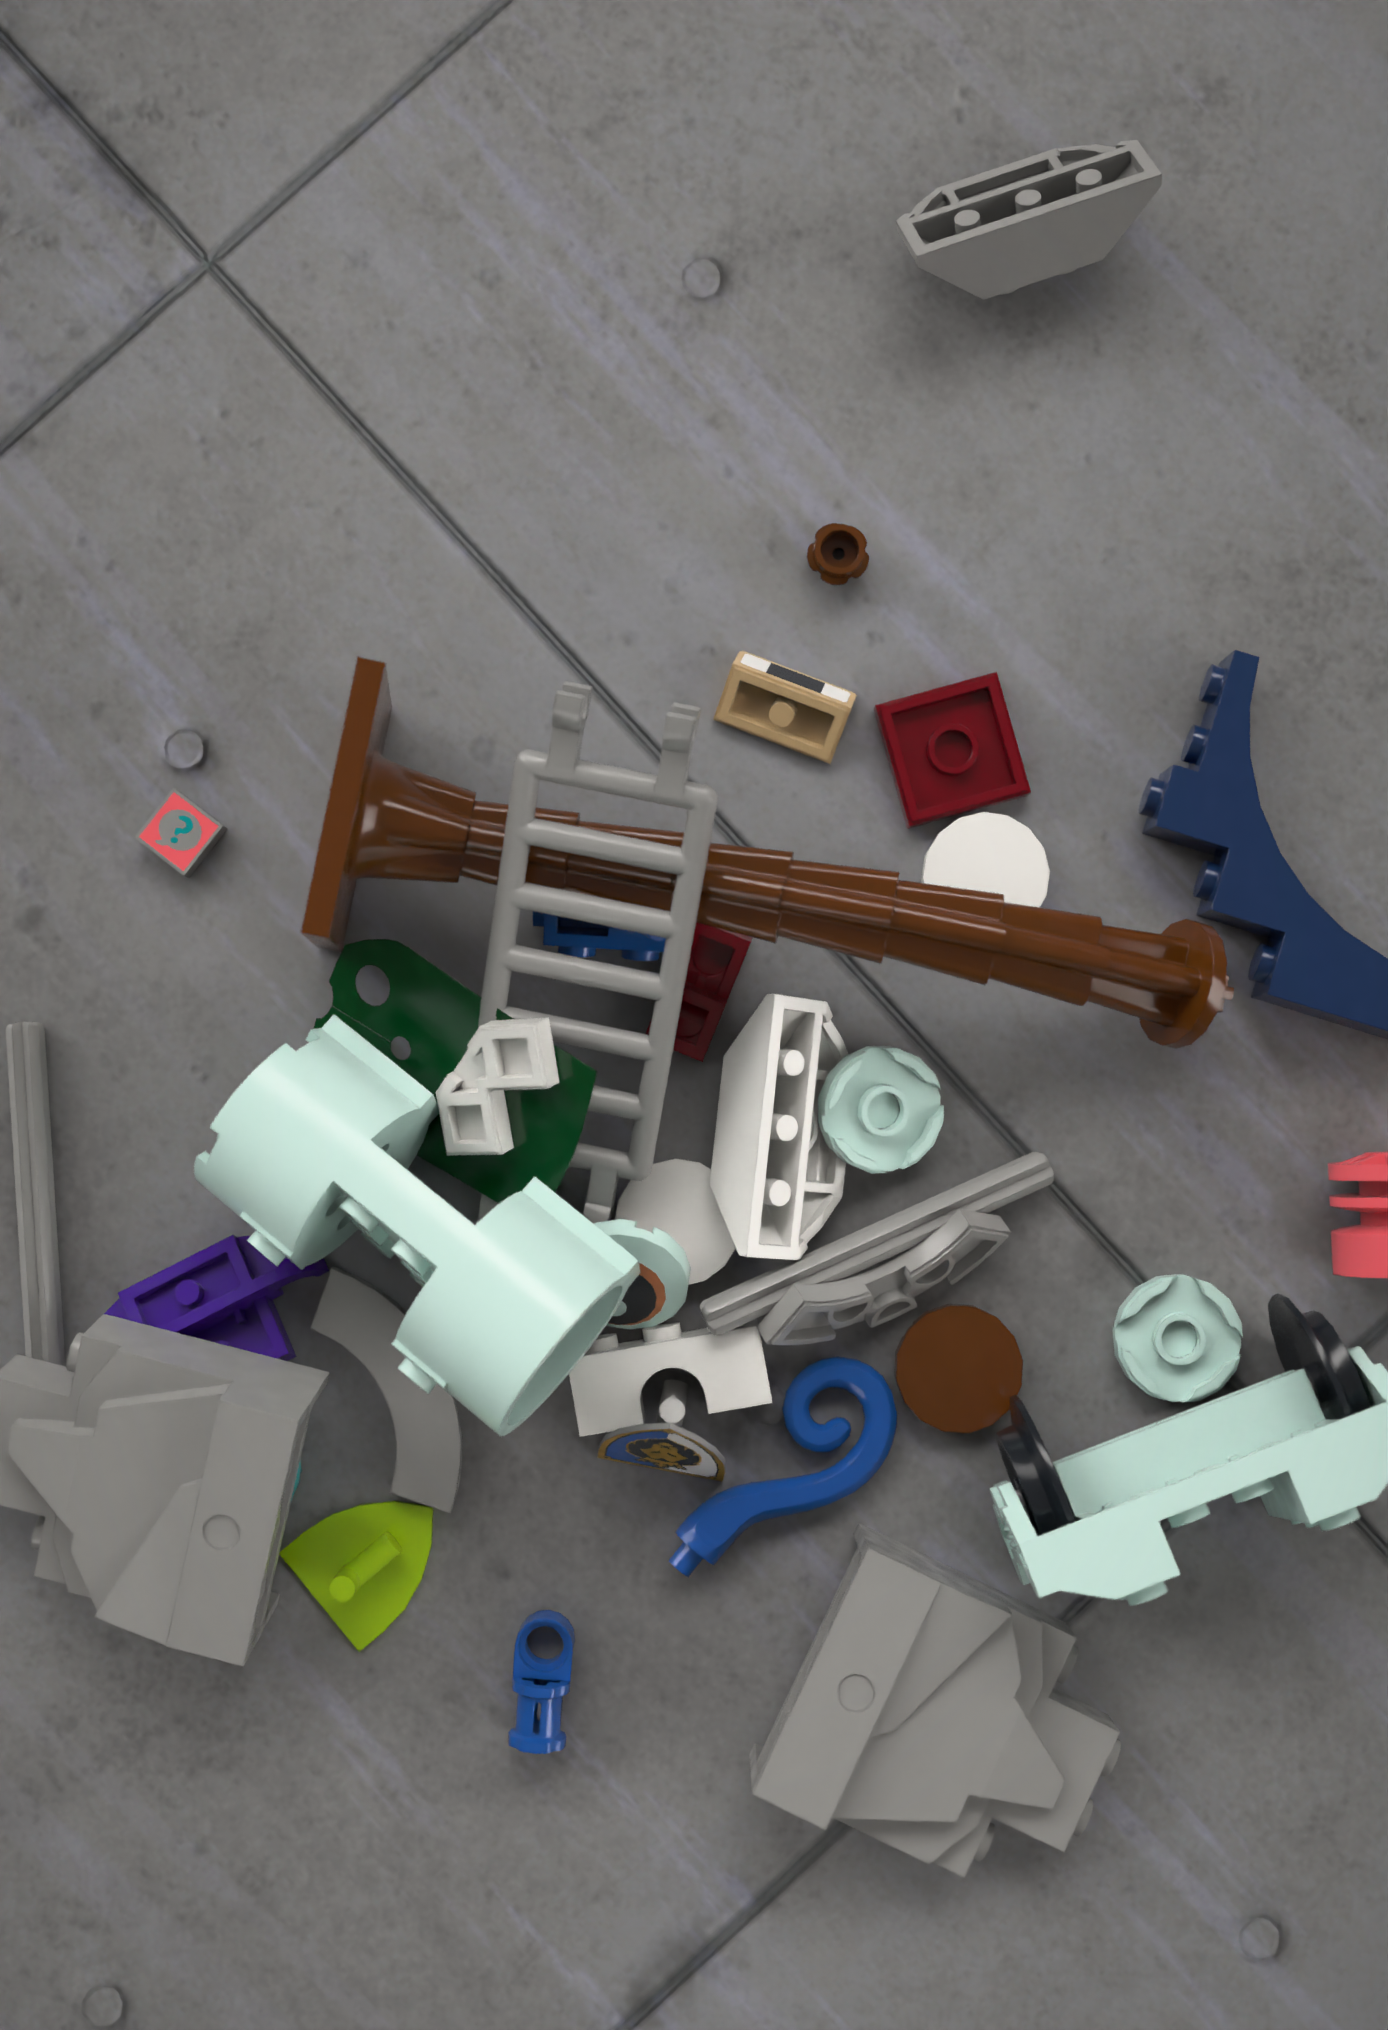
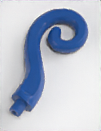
[669,1356,897,1577]

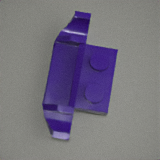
[104,1235,329,1361]

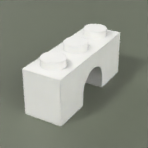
[569,1319,772,1437]

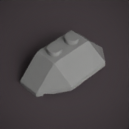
[896,140,1162,300]

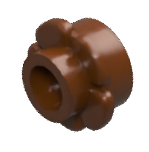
[807,523,869,585]

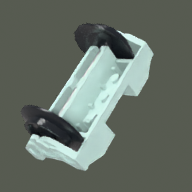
[989,1293,1388,1606]

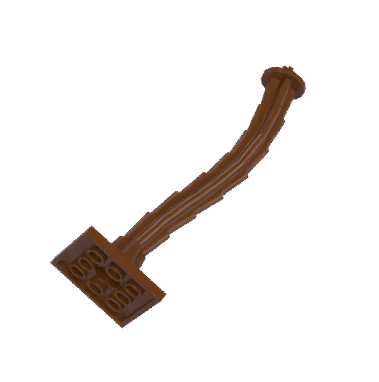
[301,657,1234,1049]

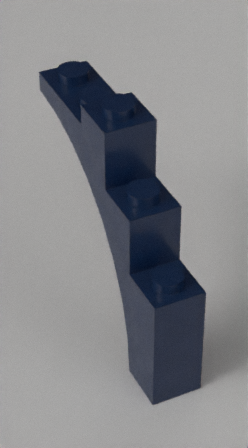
[1139,650,1388,1039]

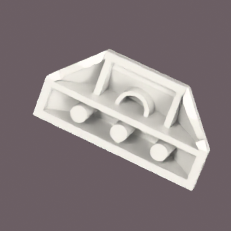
[710,994,848,1260]

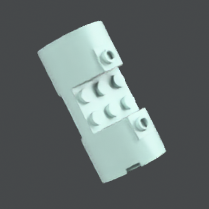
[194,1014,641,1436]

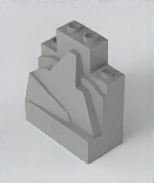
[0,1314,330,1667]
[749,1523,1121,1878]

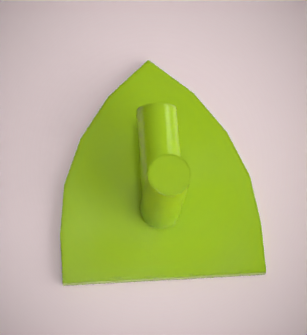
[279,1501,434,1652]

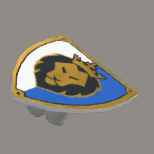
[598,1380,726,1482]

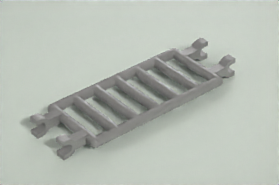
[478,681,718,1224]

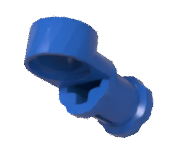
[508,1610,575,1754]

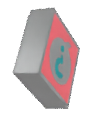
[134,788,228,878]

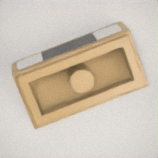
[713,651,856,764]

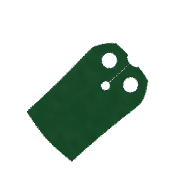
[314,939,597,1203]

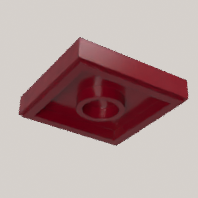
[874,672,1031,829]

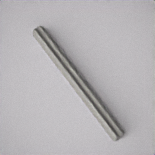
[6,1021,66,1366]
[700,1152,1054,1335]

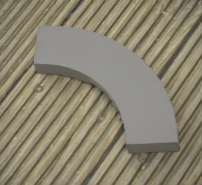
[757,1209,1011,1345]
[310,1267,462,1513]

